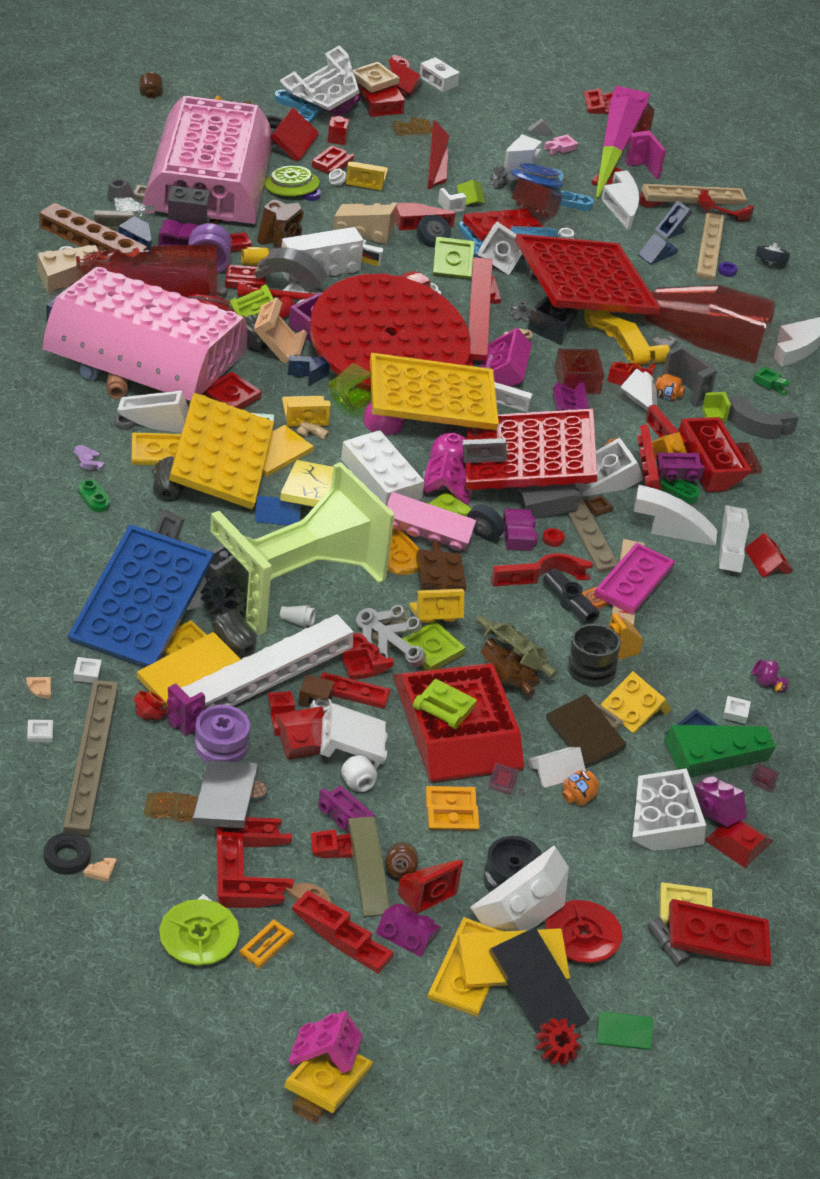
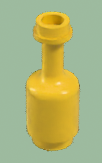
[241,247,269,267]

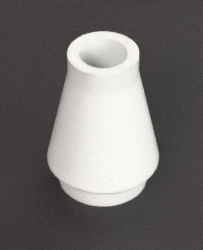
[280,605,316,628]

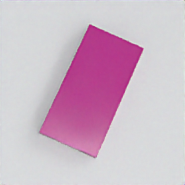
[594,542,675,615]

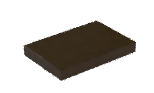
[546,694,626,768]

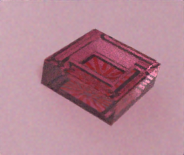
[750,762,780,793]
[488,763,519,794]

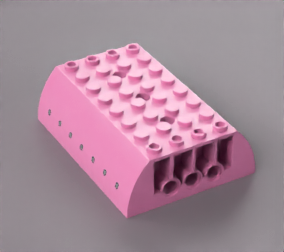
[42,267,247,401]

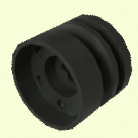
[568,624,621,686]

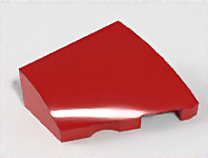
[607,362,656,386]
[339,633,394,680]

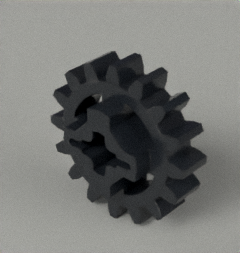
[200,576,247,617]

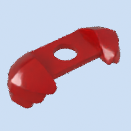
[697,189,755,221]

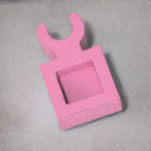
[544,134,578,155]

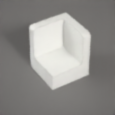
[438,188,466,212]

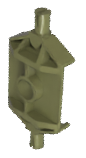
[476,615,558,679]

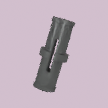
[647,916,690,967]

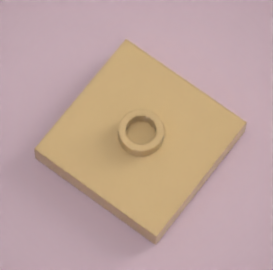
[353,62,400,92]

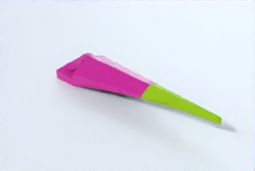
[596,86,650,198]

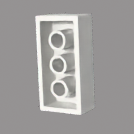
[282,227,364,283]
[341,430,424,506]

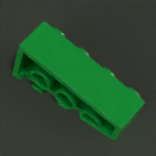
[664,725,776,777]

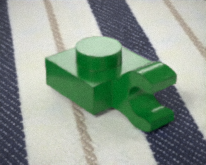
[753,366,790,395]

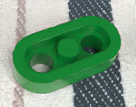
[78,479,110,512]
[660,479,700,504]

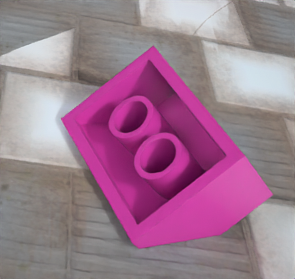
[480,327,532,387]

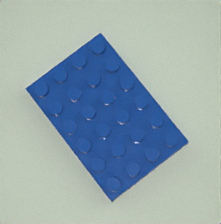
[68,524,214,667]

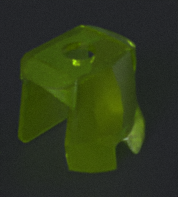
[328,364,372,412]

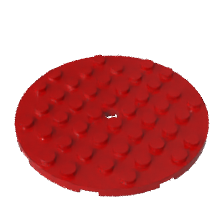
[310,273,471,391]

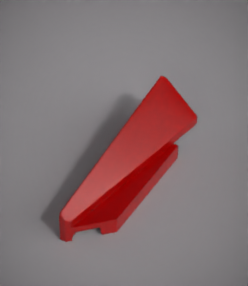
[427,120,449,189]

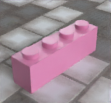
[387,492,476,551]

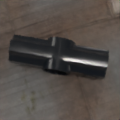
[543,568,600,625]

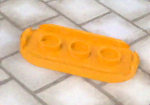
[388,529,419,575]

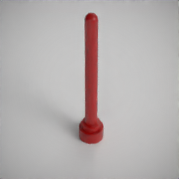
[237,282,315,300]

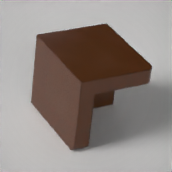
[298,675,334,708]

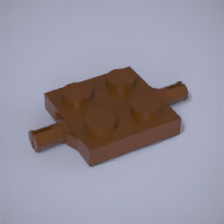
[416,541,467,591]
[481,638,541,697]

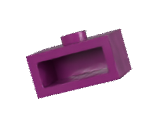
[693,777,747,826]

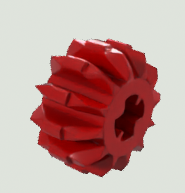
[535,1018,582,1066]

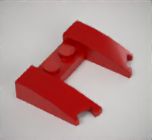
[215,817,294,908]

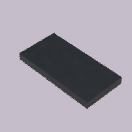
[489,927,590,1034]

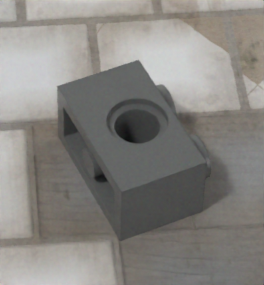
[205,544,246,581]

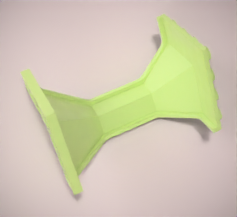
[210,462,395,635]

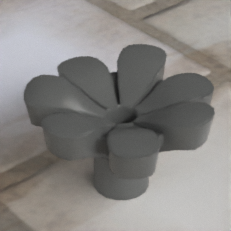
[489,166,509,189]
[509,301,531,322]

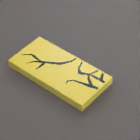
[280,460,333,507]

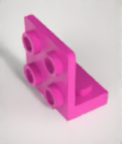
[625,131,666,179]
[423,450,473,505]
[288,1011,363,1073]

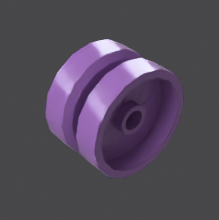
[187,223,232,274]
[194,705,250,763]

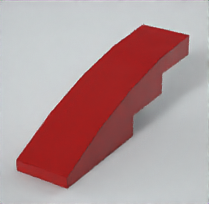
[292,890,394,974]

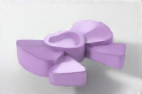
[73,445,104,470]

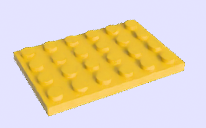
[370,353,499,430]
[168,393,274,509]

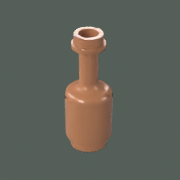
[106,373,129,399]

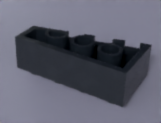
[528,296,579,345]

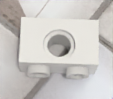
[419,57,460,92]

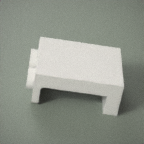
[320,703,388,770]

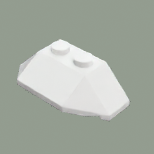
[470,846,569,931]

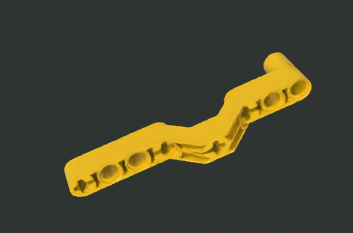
[584,309,670,365]

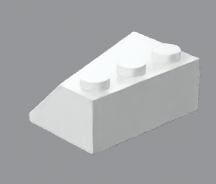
[632,769,706,851]

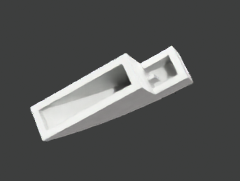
[601,170,639,230]
[774,317,820,367]
[117,391,188,433]
[634,485,717,546]
[719,505,749,572]

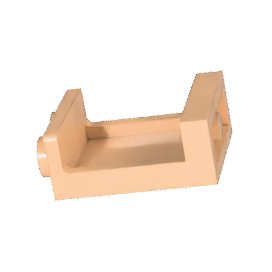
[253,298,307,363]

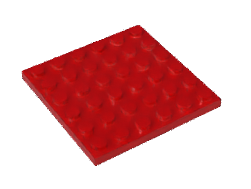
[515,234,661,315]
[466,409,597,490]

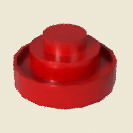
[134,690,167,720]

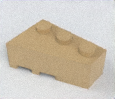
[333,203,397,245]
[37,245,101,294]

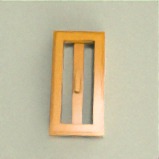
[239,919,294,969]

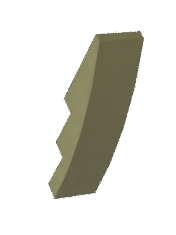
[348,817,389,917]

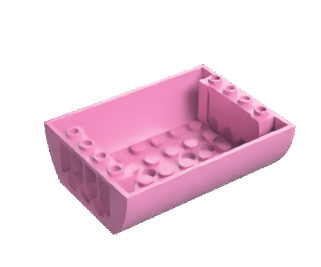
[142,96,273,224]

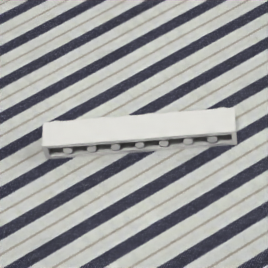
[181,614,353,709]

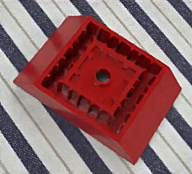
[393,663,524,782]

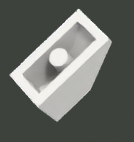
[621,369,657,411]

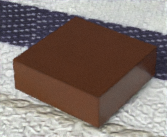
[584,494,614,517]

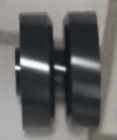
[483,835,542,892]

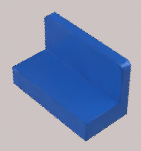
[255,496,301,525]

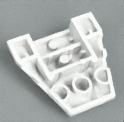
[280,45,360,110]

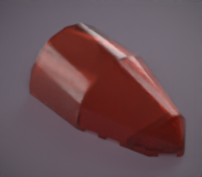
[76,244,218,298]
[643,285,776,364]

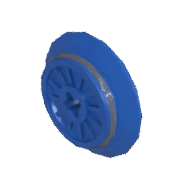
[510,163,564,187]

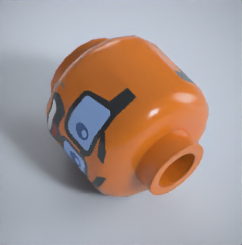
[655,374,686,402]
[562,770,600,806]

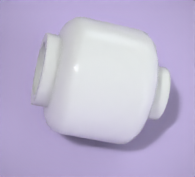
[341,755,377,792]

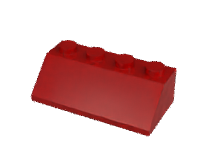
[678,417,752,492]

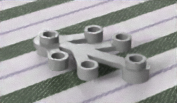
[356,605,426,667]

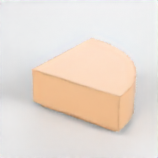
[26,677,51,699]
[84,858,117,882]

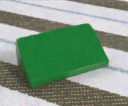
[597,1011,653,1050]

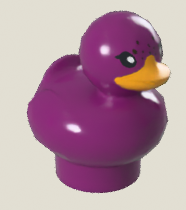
[751,659,789,693]

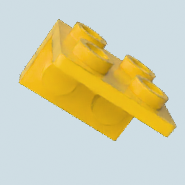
[346,162,388,191]
[282,396,331,427]
[409,589,465,623]
[601,671,672,733]

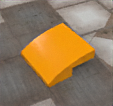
[425,786,479,831]

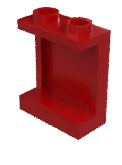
[358,83,405,117]

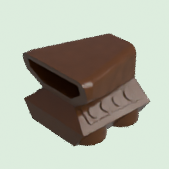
[257,200,304,249]

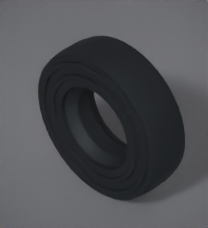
[44,832,91,875]

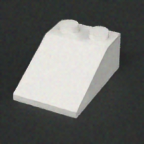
[575,438,644,497]

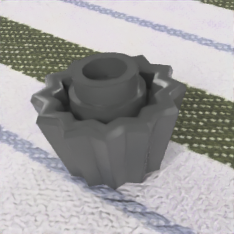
[107,178,134,203]

